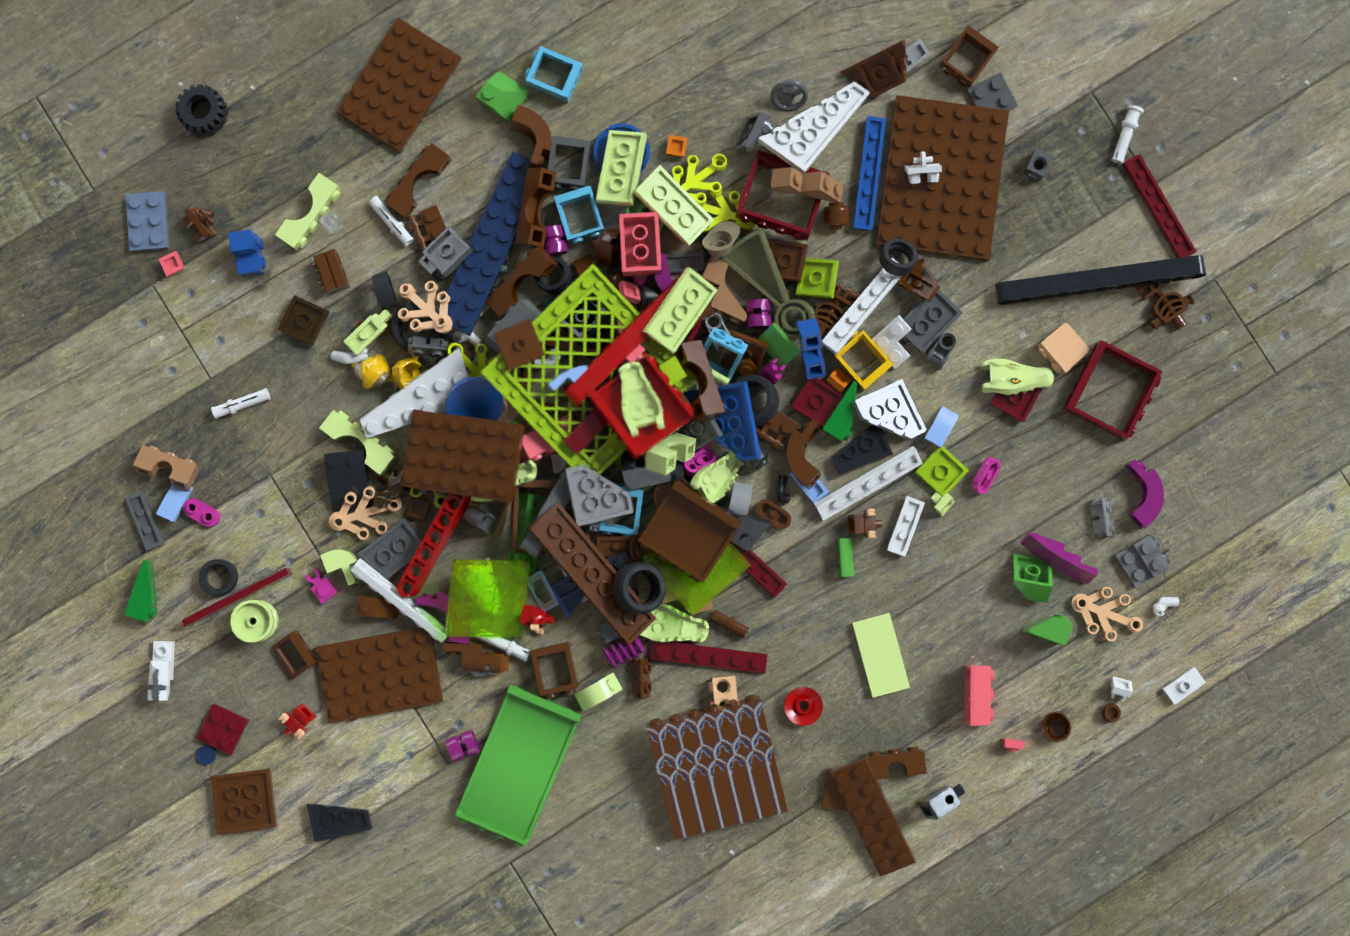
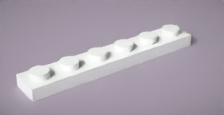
[822,258,902,355]
[814,446,923,521]
[351,559,450,643]

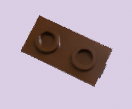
[631,658,652,698]

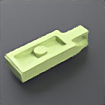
[343,309,392,356]

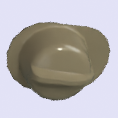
[702,221,740,261]

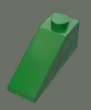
[821,381,857,443]
[124,560,158,622]

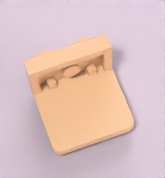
[1037,323,1089,375]

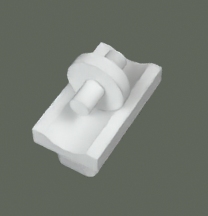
[905,152,942,184]

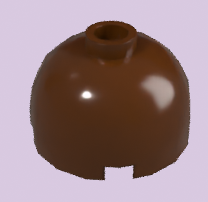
[592,229,622,268]

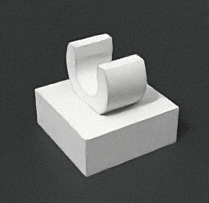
[1110,676,1133,702]

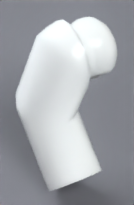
[453,331,482,347]
[535,349,561,369]
[1153,597,1179,617]

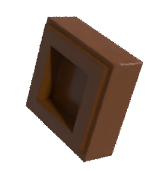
[406,497,431,521]

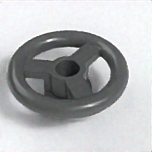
[770,80,808,111]

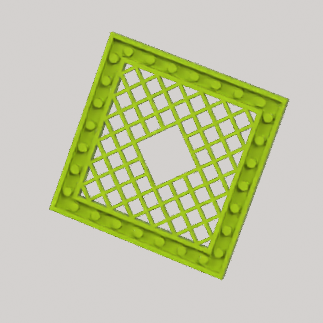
[480,264,695,474]

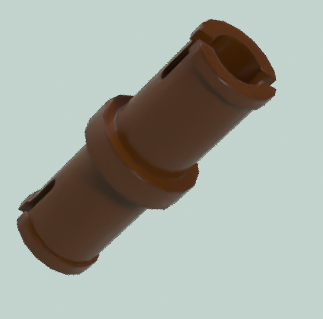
[710,609,749,639]

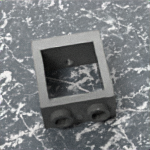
[548,136,591,191]

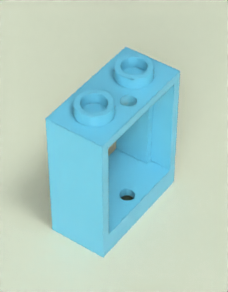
[524,46,583,103]
[554,186,604,245]
[704,327,748,384]
[599,482,644,537]

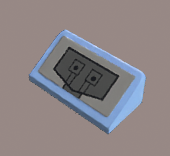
[525,570,559,611]

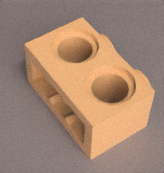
[708,675,738,706]

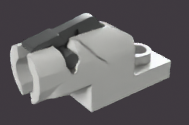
[148,641,175,701]

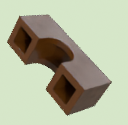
[864,746,927,780]

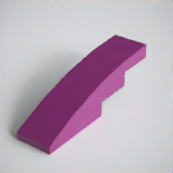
[1020,532,1098,584]

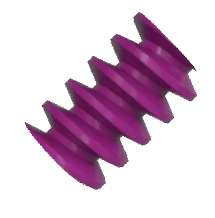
[602,636,646,668]

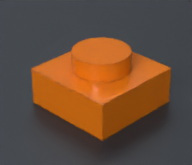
[666,135,688,158]
[826,367,852,393]

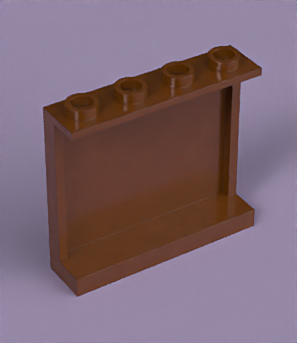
[638,480,742,583]

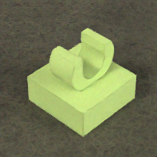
[931,492,955,517]

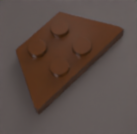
[841,39,907,98]

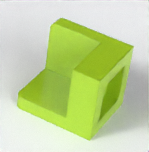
[659,356,687,386]

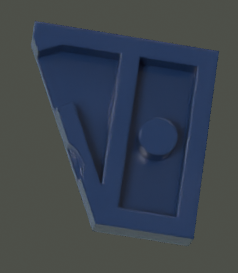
[549,575,584,619]

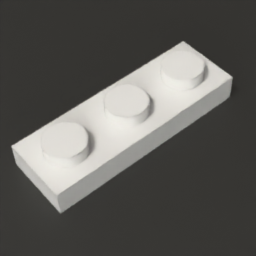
[887,496,925,557]

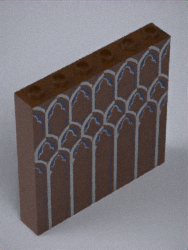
[646,695,788,840]

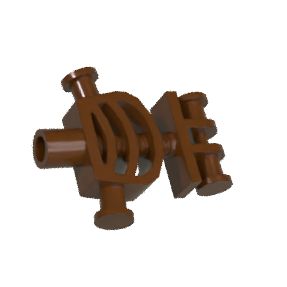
[814,282,860,339]
[1135,282,1195,330]

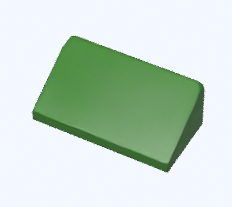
[837,538,854,577]

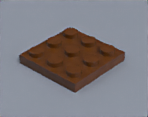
[211,768,277,835]

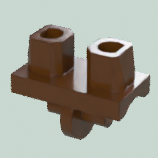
[182,207,218,242]

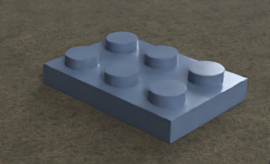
[126,191,170,252]

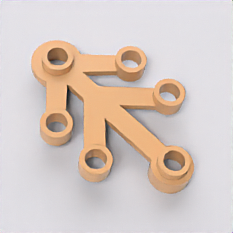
[398,281,452,333]
[329,486,402,540]
[1071,587,1143,641]

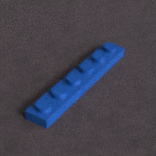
[853,116,886,231]

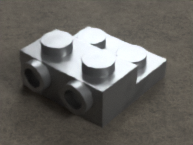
[1114,535,1170,588]

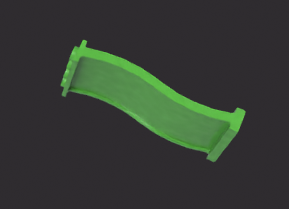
[455,684,582,847]

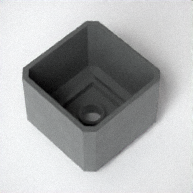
[487,300,561,376]

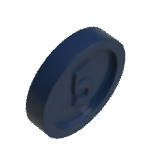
[196,745,216,765]

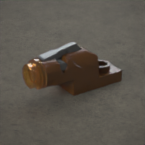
[443,642,510,677]

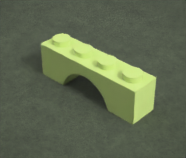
[275,173,341,251]
[319,410,396,475]

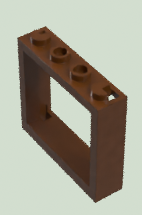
[520,340,602,422]
[509,480,590,555]

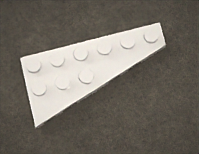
[758,82,870,174]
[360,347,469,438]

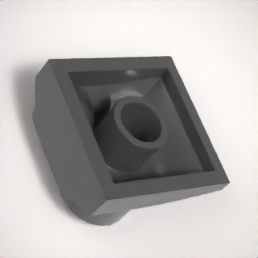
[734,112,773,151]

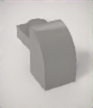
[729,482,753,516]

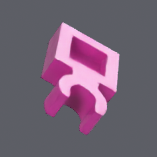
[758,358,786,385]
[305,568,339,604]

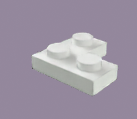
[872,315,912,369]

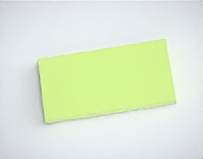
[596,130,647,206]
[633,165,714,247]
[643,267,717,354]
[852,613,910,698]

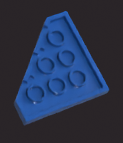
[683,381,761,461]

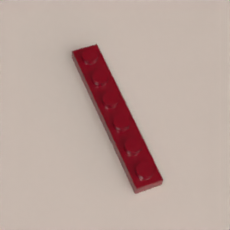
[650,640,768,673]

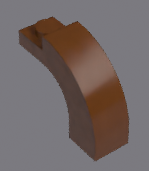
[510,104,552,168]
[787,419,821,490]

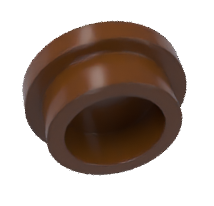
[736,359,756,376]
[1101,703,1121,723]

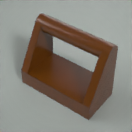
[271,630,318,680]

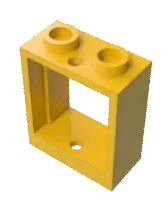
[833,330,894,391]

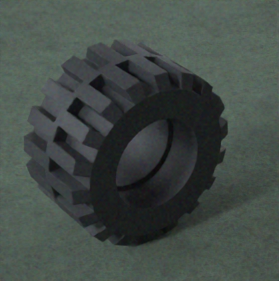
[175,84,228,136]

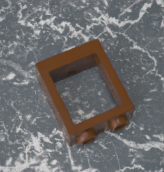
[939,25,999,88]
[530,642,579,699]

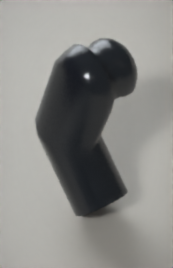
[776,475,791,504]

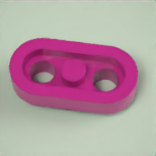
[683,449,716,477]
[972,457,1000,494]
[183,498,221,527]

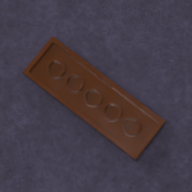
[830,757,916,877]

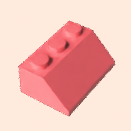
[964,665,994,726]

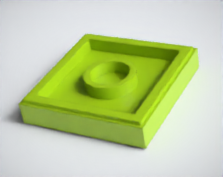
[795,258,839,299]
[914,446,969,497]

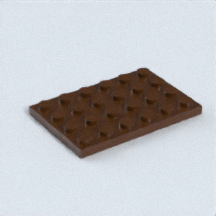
[336,18,462,153]
[401,409,525,503]
[316,627,444,723]

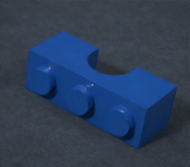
[797,318,826,380]

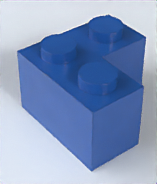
[228,229,267,277]

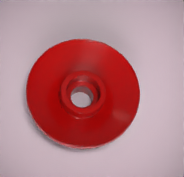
[784,687,823,726]

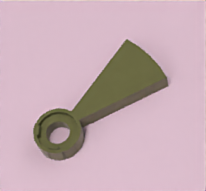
[721,229,815,338]

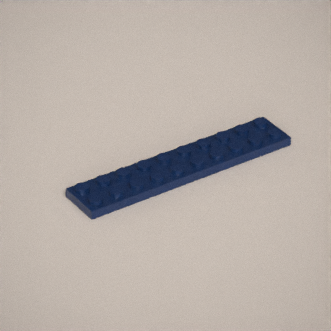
[437,151,547,336]

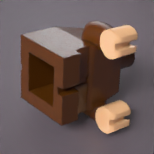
[848,509,882,539]

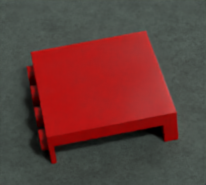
[589,353,694,460]

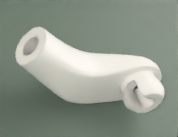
[331,348,369,364]

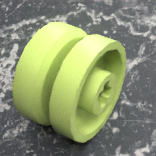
[230,600,279,643]

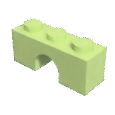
[645,432,696,476]

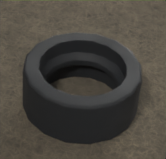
[879,238,918,276]
[534,256,572,295]
[372,271,397,310]
[199,559,238,595]

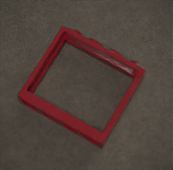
[735,150,830,241]
[1063,340,1163,441]

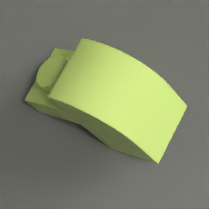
[320,550,359,586]
[574,673,622,711]

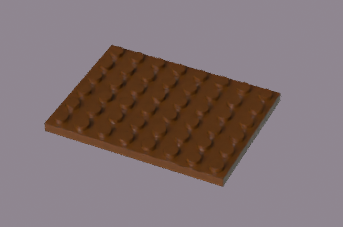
[876,95,1009,261]

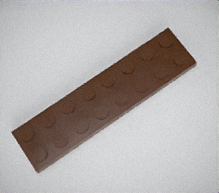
[528,502,656,645]

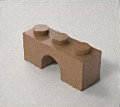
[133,445,199,491]

